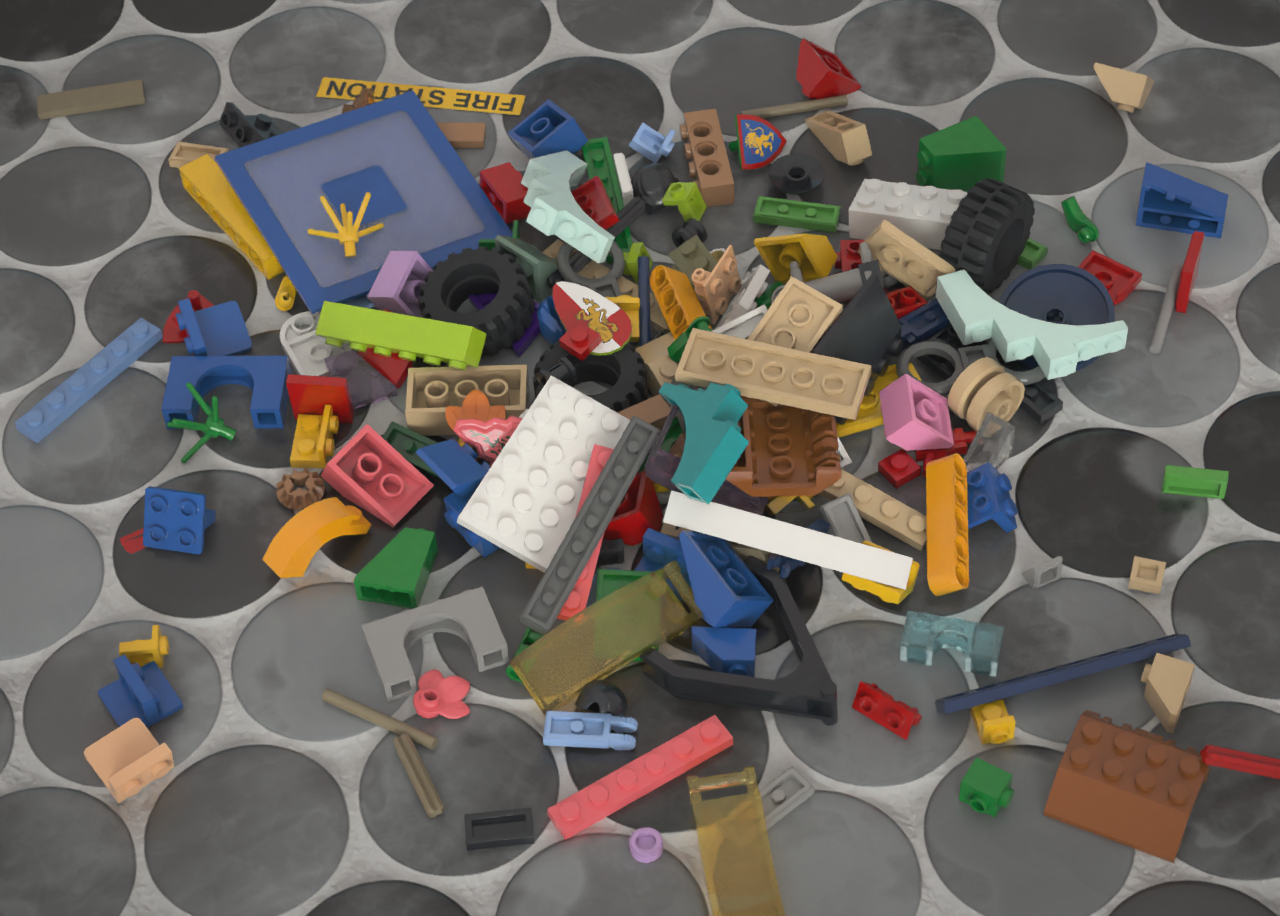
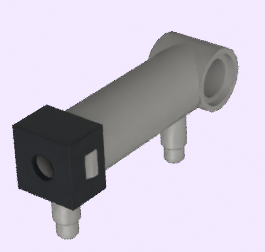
[771,242,889,303]

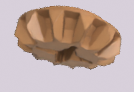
[276,468,325,510]

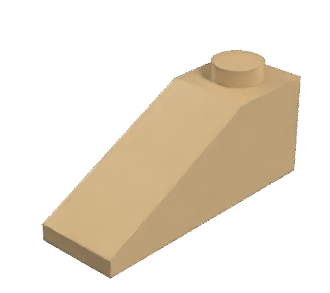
[805,110,872,166]

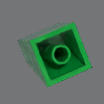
[916,116,1007,192]

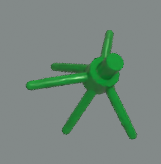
[167,382,236,463]

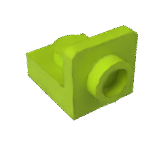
[662,182,707,221]

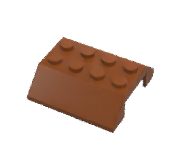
[726,395,842,497]
[1043,710,1212,863]

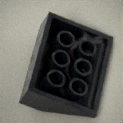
[813,274,903,425]

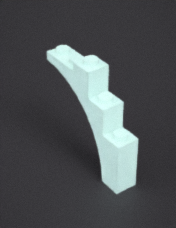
[521,150,615,264]
[936,269,1128,380]

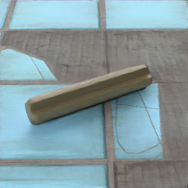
[393,733,444,818]

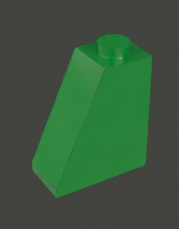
[354,527,438,609]

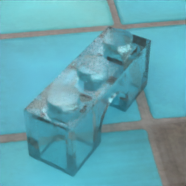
[900,611,1004,677]

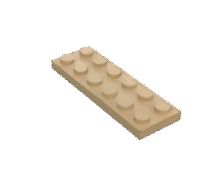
[675,328,871,420]

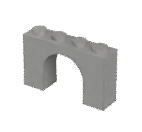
[361,586,509,703]

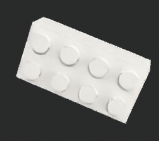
[848,179,967,250]

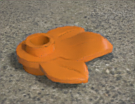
[445,389,506,448]

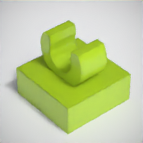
[623,242,653,283]

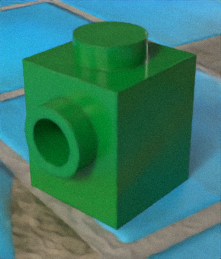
[959,757,1015,817]

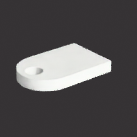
[280,311,359,377]

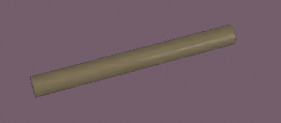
[740,95,848,119]
[322,688,438,750]

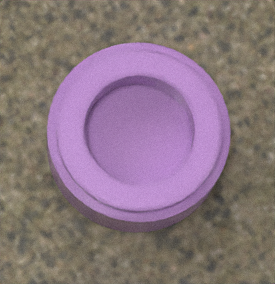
[629,827,663,863]

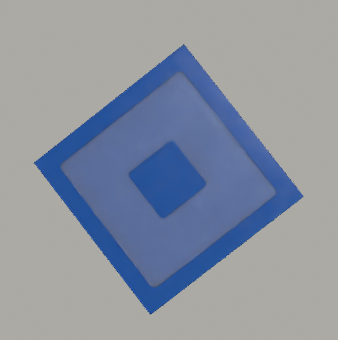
[215,90,513,314]

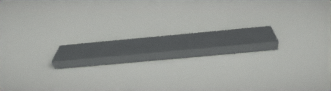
[518,415,660,637]

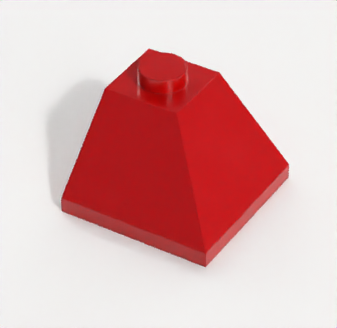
[796,38,862,100]
[603,470,663,546]

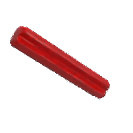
[1200,744,1280,779]

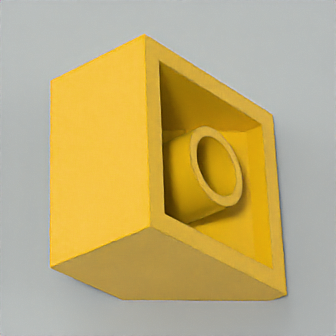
[753,234,838,284]

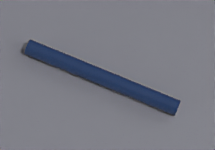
[638,256,651,347]

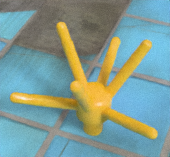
[307,192,384,258]

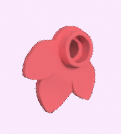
[413,669,470,719]

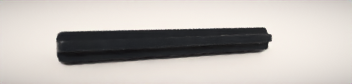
[547,197,646,289]

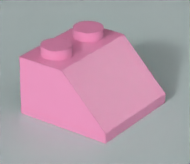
[879,374,954,451]

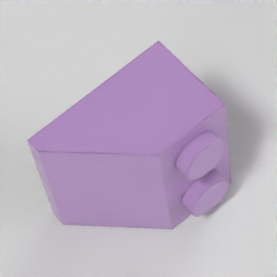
[367,251,433,318]

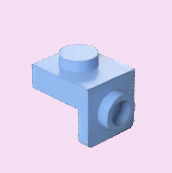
[628,123,676,163]

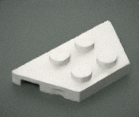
[714,264,770,330]

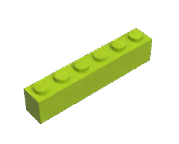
[315,301,487,371]

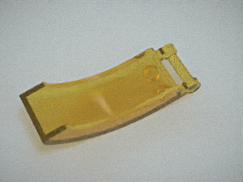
[509,560,704,716]
[687,766,785,916]

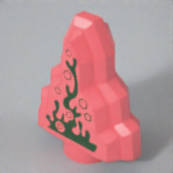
[453,415,523,467]

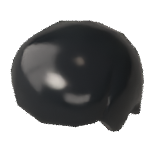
[575,680,628,717]

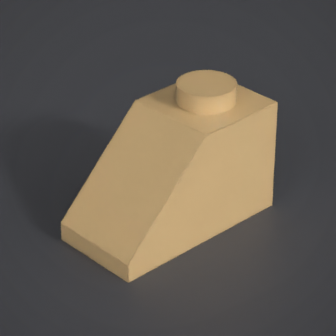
[1141,653,1195,734]

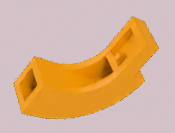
[262,497,371,578]

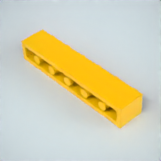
[179,154,285,280]

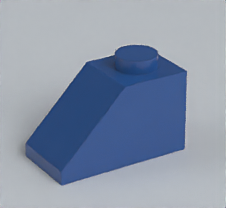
[691,626,756,677]

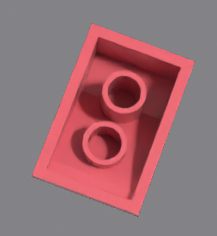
[320,424,434,528]

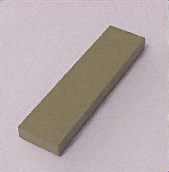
[37,79,145,120]

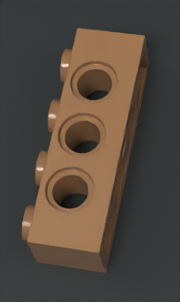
[679,109,735,207]

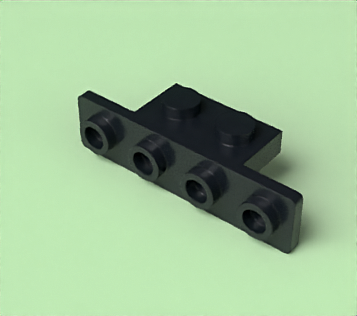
[219,102,286,147]

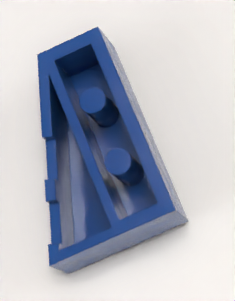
[1136,162,1228,238]

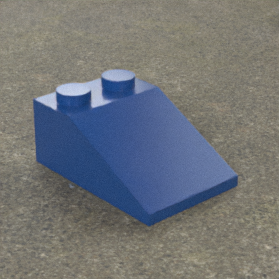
[679,531,774,627]

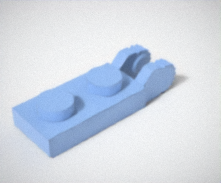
[543,711,638,751]

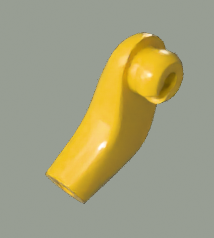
[274,276,297,311]

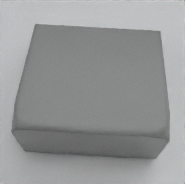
[1022,556,1063,590]

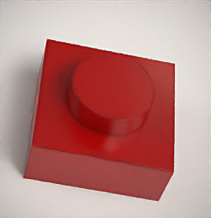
[559,320,602,361]
[878,449,921,489]

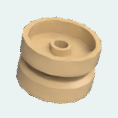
[947,357,1025,436]

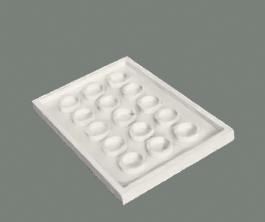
[457,376,656,573]

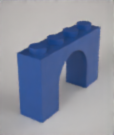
[161,355,292,429]

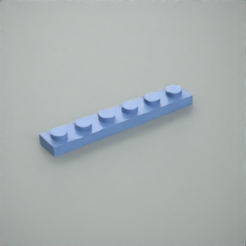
[14,318,163,443]

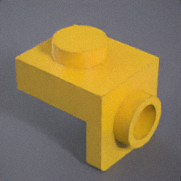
[763,496,815,516]

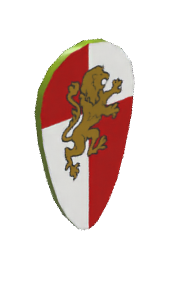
[553,281,632,356]

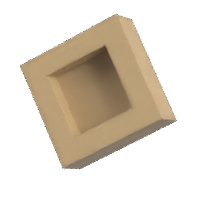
[1128,556,1166,595]

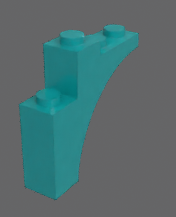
[658,382,749,504]

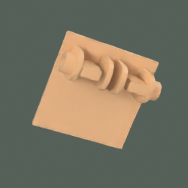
[691,245,742,325]

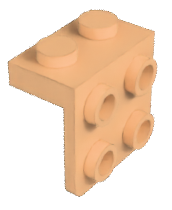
[84,718,174,803]

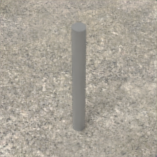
[1149,264,1183,354]

